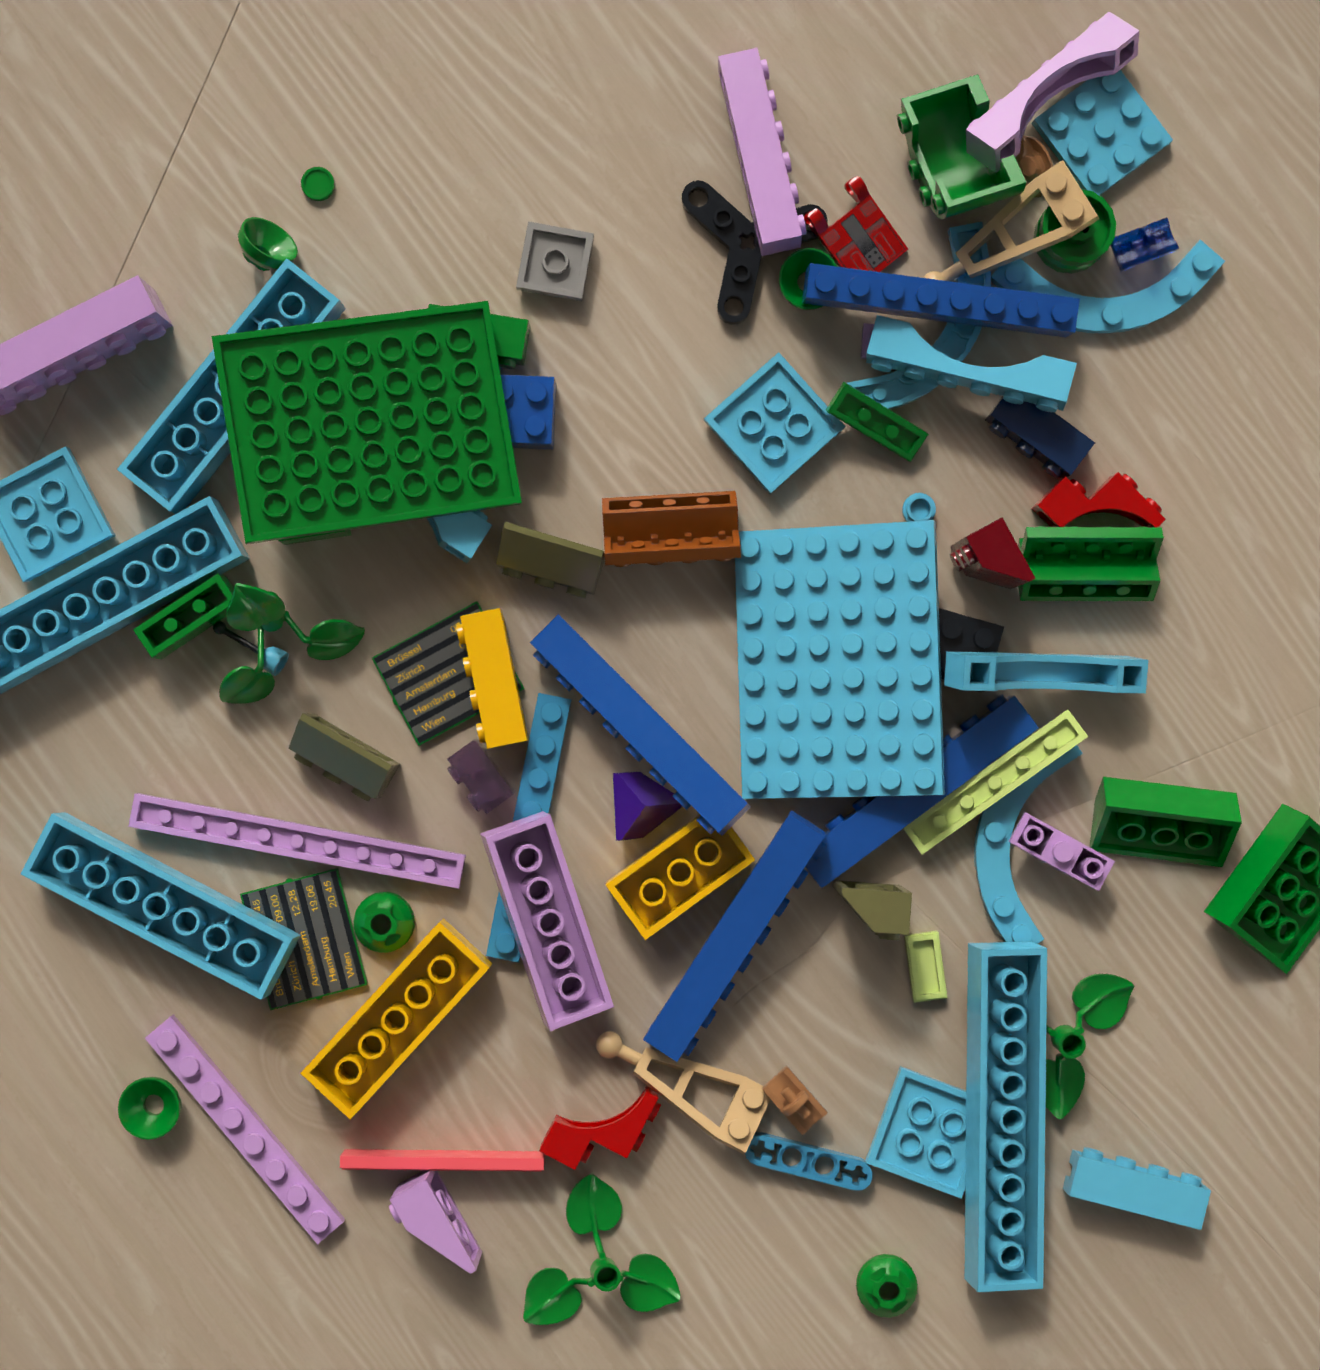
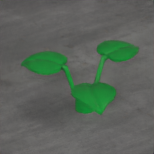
[219,583,365,704]
[1046,974,1135,1120]
[523,1174,680,1325]

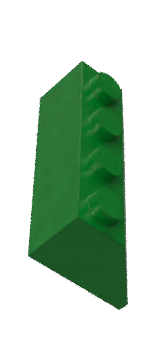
[1090,776,1242,867]

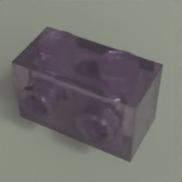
[447,739,516,814]

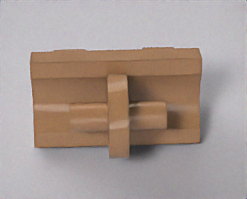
[762,1066,828,1136]

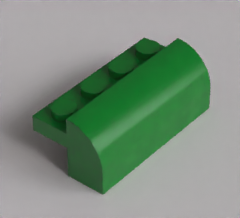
[1018,526,1164,601]

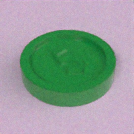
[301,167,335,201]

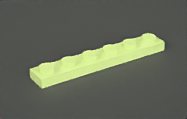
[903,709,1089,854]

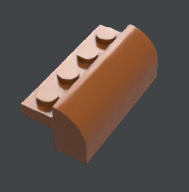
[602,491,741,567]

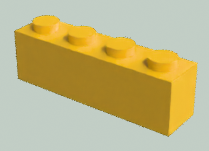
[456,608,529,749]

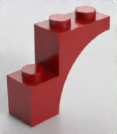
[1031,472,1166,527]
[539,1086,661,1170]

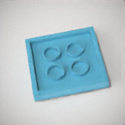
[1031,70,1173,196]
[704,352,846,494]
[0,446,116,583]
[865,1066,966,1199]

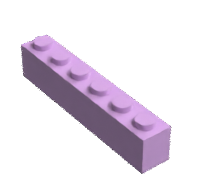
[718,48,807,256]

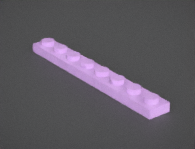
[145,1014,345,1245]

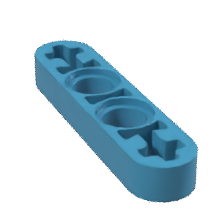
[745,1132,873,1191]

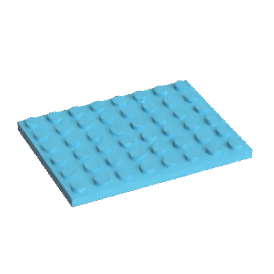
[735,520,945,799]

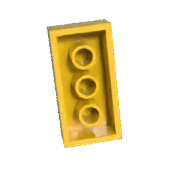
[605,814,755,940]

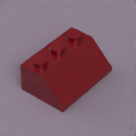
[950,517,1036,589]

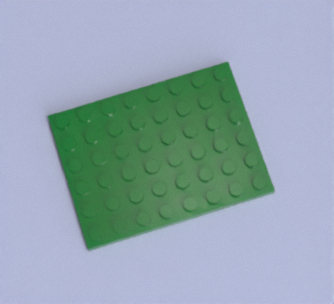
[211,301,522,545]

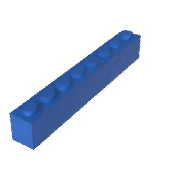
[802,263,1080,338]
[530,614,751,836]
[805,694,1039,888]
[643,810,827,1062]

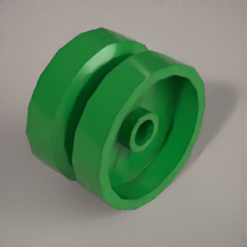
[1033,190,1116,274]

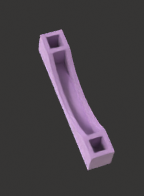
[966,12,1139,173]

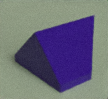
[613,771,683,841]

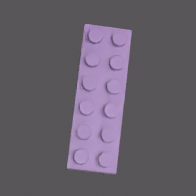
[0,275,173,415]
[480,811,614,1031]

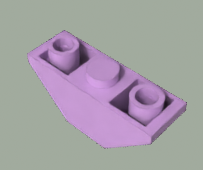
[1008,812,1115,891]

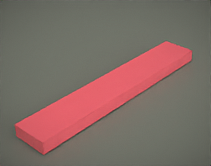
[340,1149,546,1172]

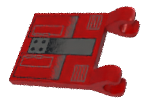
[804,176,908,272]

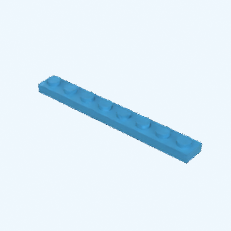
[486,693,572,962]

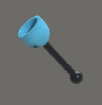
[213,621,289,676]

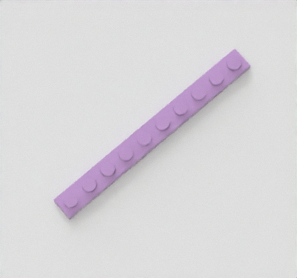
[128,793,466,889]

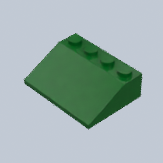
[1204,804,1320,974]

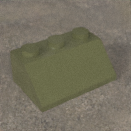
[496,522,605,598]
[288,713,400,801]
[832,880,912,940]

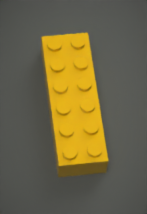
[300,918,493,1120]

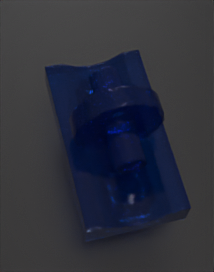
[1110,217,1179,272]

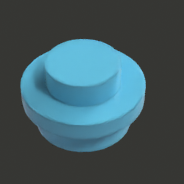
[902,493,936,522]

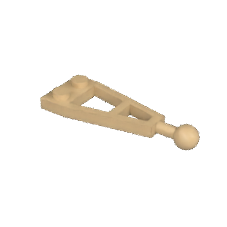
[923,160,1099,282]
[596,1031,771,1154]

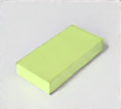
[904,930,947,1003]

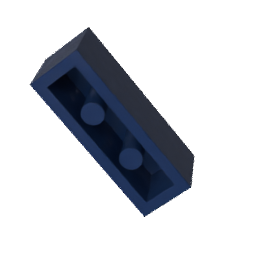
[985,396,1095,479]

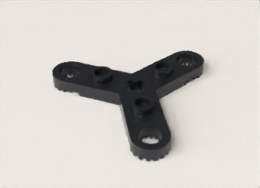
[682,180,828,325]

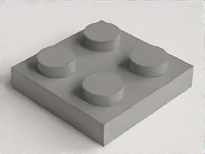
[516,221,594,301]

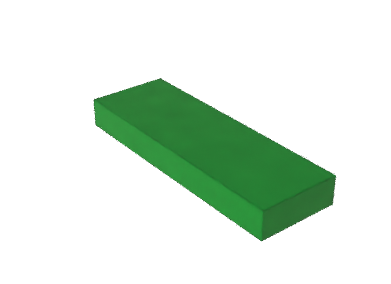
[826,382,929,462]

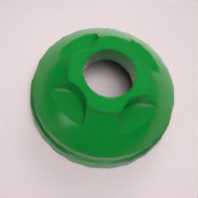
[238,217,298,271]
[779,248,837,310]
[354,891,415,953]
[118,1076,182,1140]
[856,1254,918,1318]

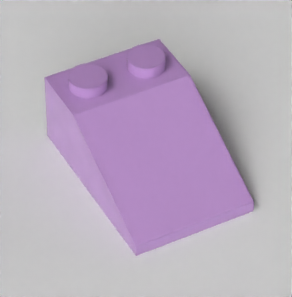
[389,1170,482,1274]

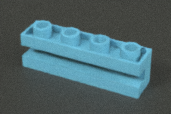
[1063,1147,1211,1230]

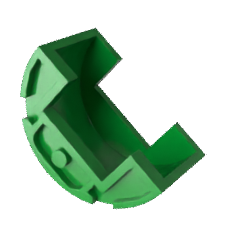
[897,74,1026,219]

